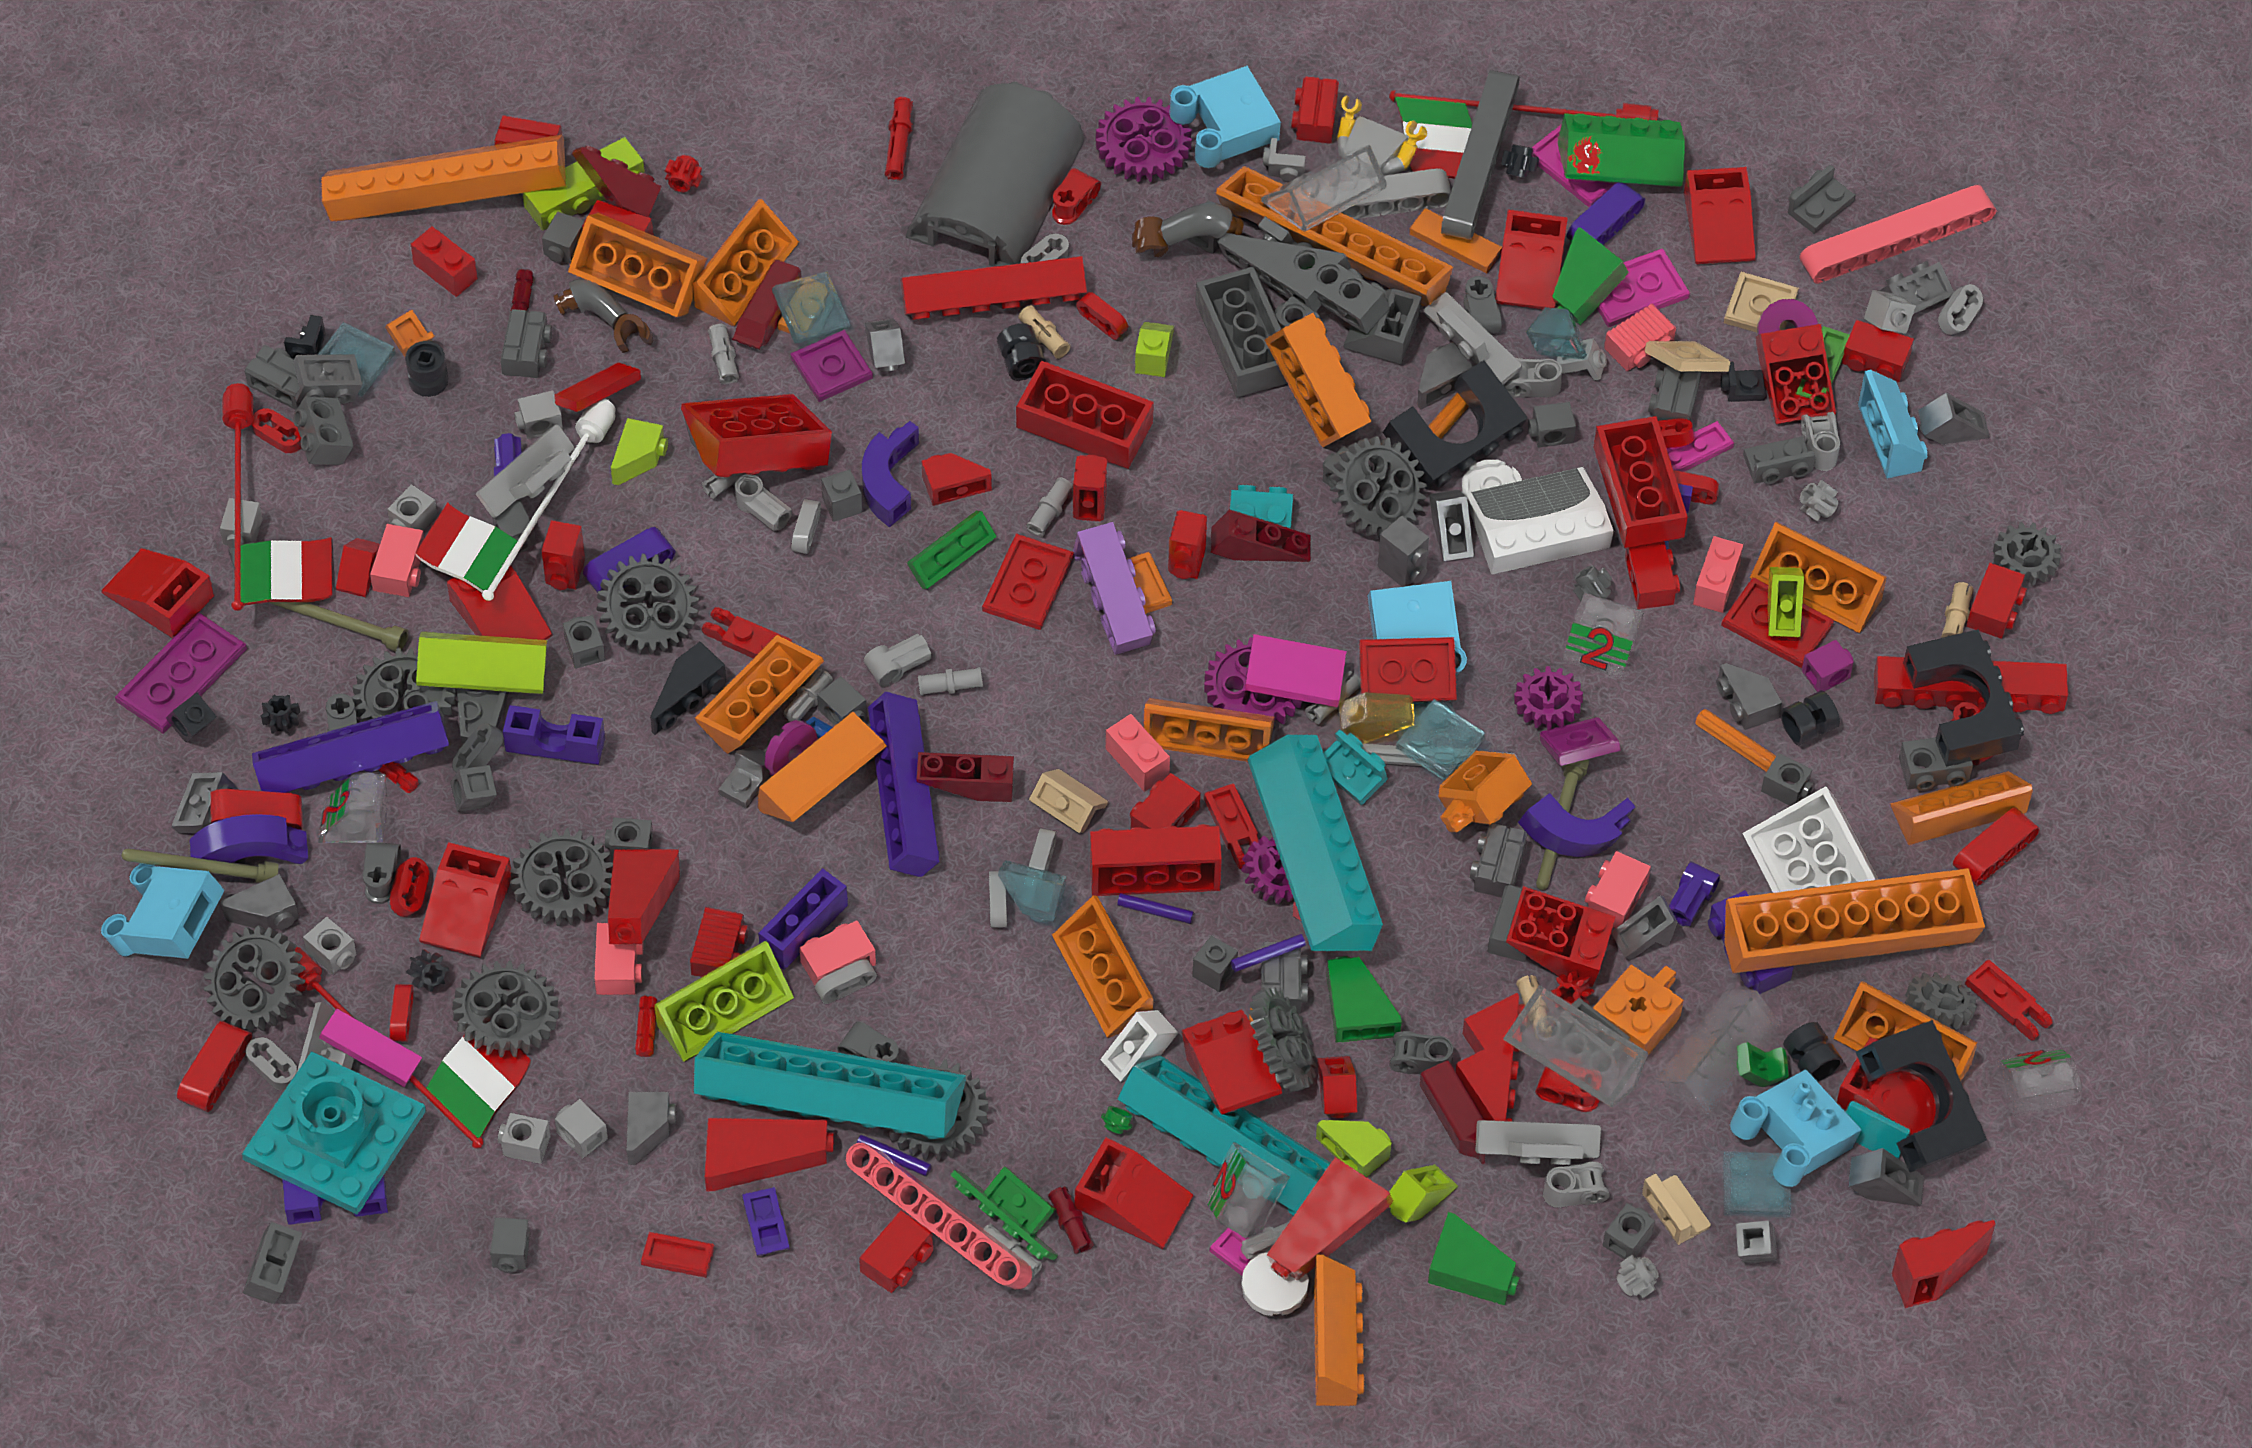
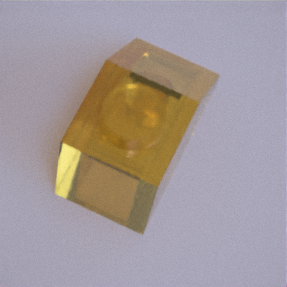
[1339,692,1415,744]

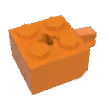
[1438,750,1532,833]
[1593,964,1684,1062]

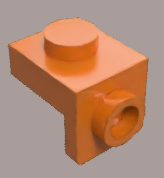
[385,310,435,357]

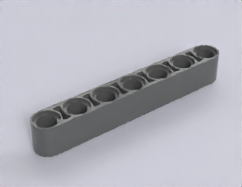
[1441,70,1520,240]

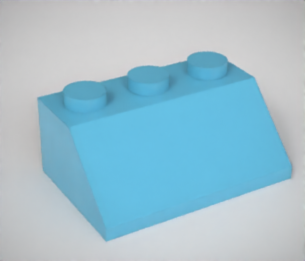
[1858,370,1927,478]

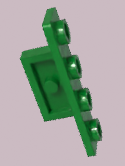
[950,1166,1058,1260]

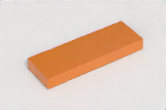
[1409,208,1502,274]

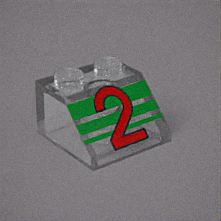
[1562,592,1644,680]
[318,773,388,843]
[1996,1046,2083,1116]
[1204,1142,1290,1239]

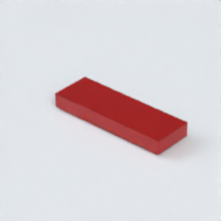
[554,362,641,412]

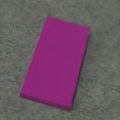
[115,612,247,734]

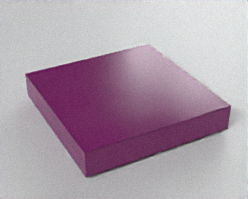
[790,330,873,402]
[1539,717,1621,766]

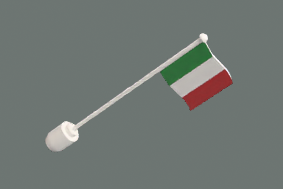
[416,399,616,601]

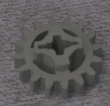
[1993,522,2061,586]
[1905,972,1977,1030]

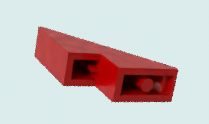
[1455,993,1525,1121]

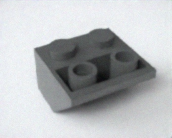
[1343,288,1422,364]

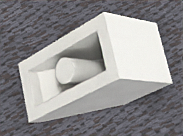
[1100,1010,1178,1082]

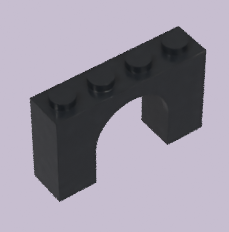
[1382,360,1528,490]
[1903,629,2024,767]
[1856,1020,1987,1173]

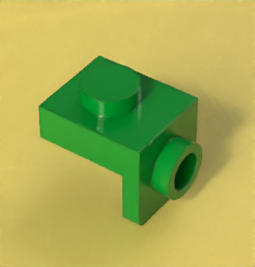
[1736,1042,1789,1087]

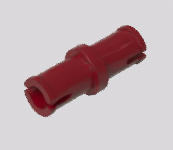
[1048,1186,1094,1254]

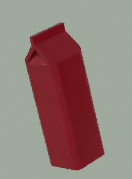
[732,259,802,350]
[1420,1061,1485,1164]

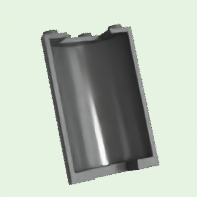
[906,82,1084,267]

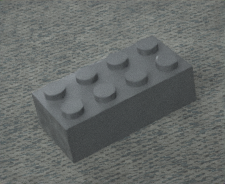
[1195,267,1287,398]

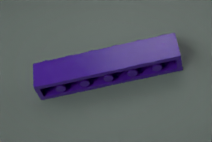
[868,691,939,877]
[252,701,449,793]

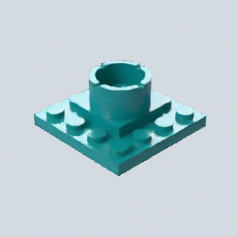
[242,1051,426,1215]

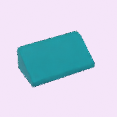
[1846,1101,1910,1159]

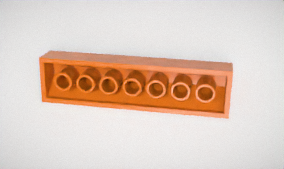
[321,135,566,221]
[1216,166,1453,306]
[1725,868,1985,973]

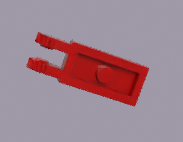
[701,607,792,658]
[1204,783,1259,869]
[1965,960,2053,1041]

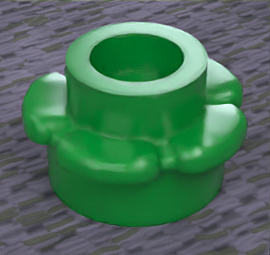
[1101,1106,1133,1134]

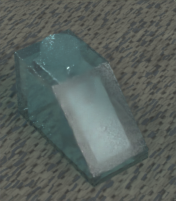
[1526,307,1587,359]
[998,860,1067,923]

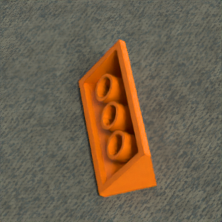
[693,199,799,326]
[1750,522,1887,633]
[695,635,824,754]
[1144,698,1275,762]
[758,712,886,822]
[1890,771,2033,845]
[1052,895,1153,1038]
[1833,981,1977,1082]

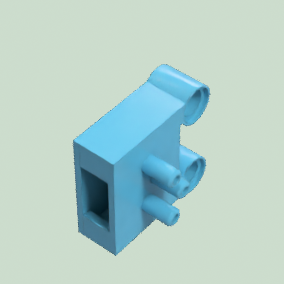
[1170,66,1281,168]
[1367,581,1467,676]
[101,863,225,959]
[1730,1069,1861,1187]

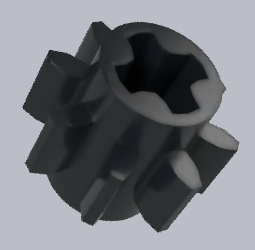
[1501,144,1539,178]
[260,694,300,734]
[406,949,449,992]

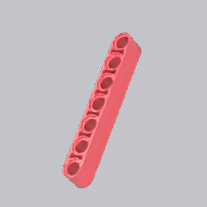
[1799,185,1996,284]
[846,1143,1032,1289]

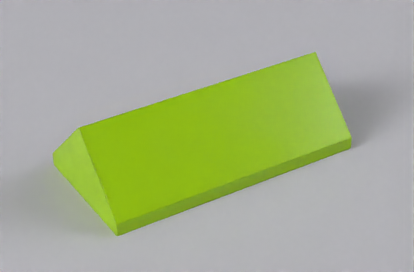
[416,632,547,694]
[654,941,794,1062]

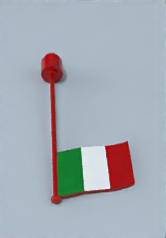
[1389,90,1659,179]
[222,383,332,611]
[277,947,531,1149]

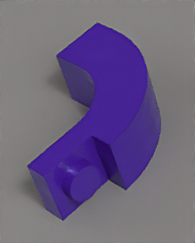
[862,421,919,527]
[1518,793,1636,857]
[190,814,308,864]

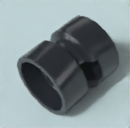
[997,323,1046,381]
[405,341,449,397]
[1780,691,1840,746]
[1783,1022,1843,1082]

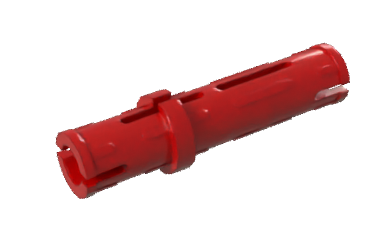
[885,97,913,180]

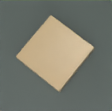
[1724,272,1799,332]
[1645,341,1730,372]

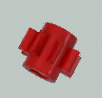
[665,155,703,192]
[1551,970,1595,1007]

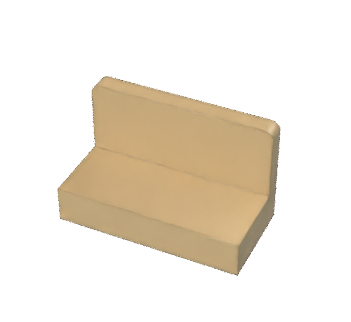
[1029,769,1108,833]
[1642,1174,1711,1245]

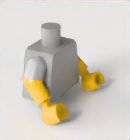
[1337,96,1427,181]

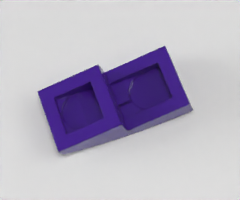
[742,1187,789,1256]

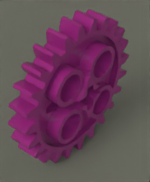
[1096,97,1192,182]
[1204,637,1302,729]

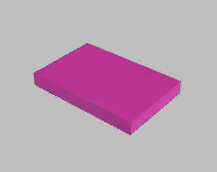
[1532,124,1617,207]
[1597,248,1690,328]
[1244,634,1347,707]

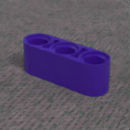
[1566,182,1645,245]
[583,527,676,593]

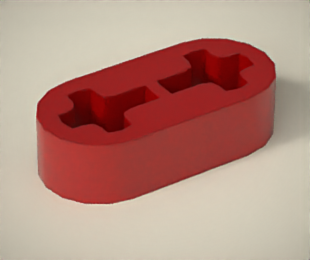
[1076,292,1129,340]
[252,408,302,453]
[1658,418,1695,448]
[1673,470,1719,505]
[390,857,429,917]
[390,984,414,1042]

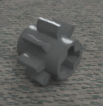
[1573,565,1612,604]

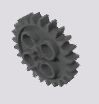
[1330,436,1426,538]
[596,554,699,655]
[352,648,456,724]
[510,828,613,926]
[204,926,306,1032]
[452,961,559,1057]
[1249,987,1317,1092]
[885,1059,989,1161]

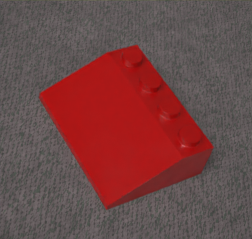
[681,394,832,477]

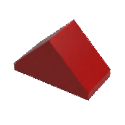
[336,538,380,598]

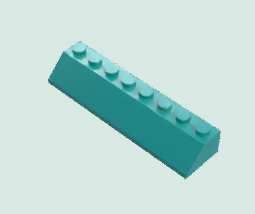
[1247,735,1383,951]
[694,1032,966,1139]
[1117,1055,1331,1216]

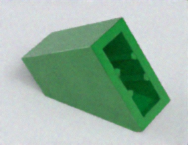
[1552,227,1629,325]
[1326,956,1402,1043]
[1428,1212,1520,1305]

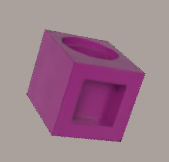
[1802,640,1854,692]

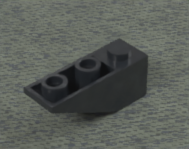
[650,641,726,735]

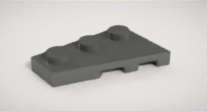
[457,688,509,743]

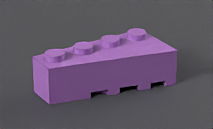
[1073,522,1156,655]

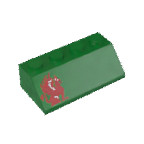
[1557,114,1685,187]

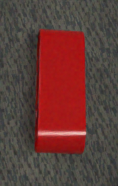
[210,789,303,830]
[1953,807,2040,886]
[177,1021,253,1112]

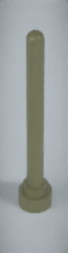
[269,602,409,652]
[1536,759,1589,890]
[121,848,278,883]

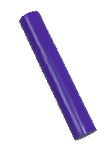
[1117,893,1194,924]
[1231,934,1306,972]
[857,1134,932,1176]

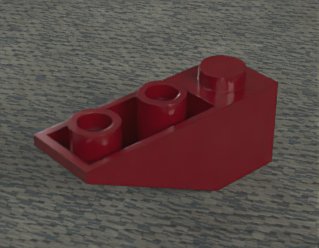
[572,145,662,218]
[1211,509,1310,562]
[917,752,1014,802]

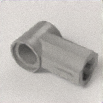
[735,474,792,531]
[864,634,931,687]

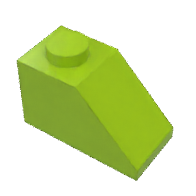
[1135,322,1174,377]
[611,418,668,485]
[1768,567,1804,637]
[1316,1120,1392,1177]
[1389,1164,1458,1223]

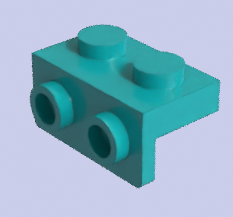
[1230,485,1293,528]
[1324,729,1388,806]

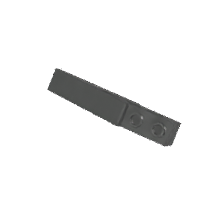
[1217,233,1390,334]

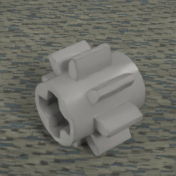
[1800,480,1838,521]
[1617,1255,1658,1298]

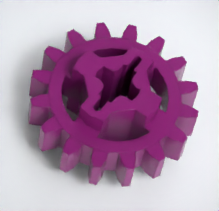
[1514,666,1583,730]
[1241,836,1294,904]

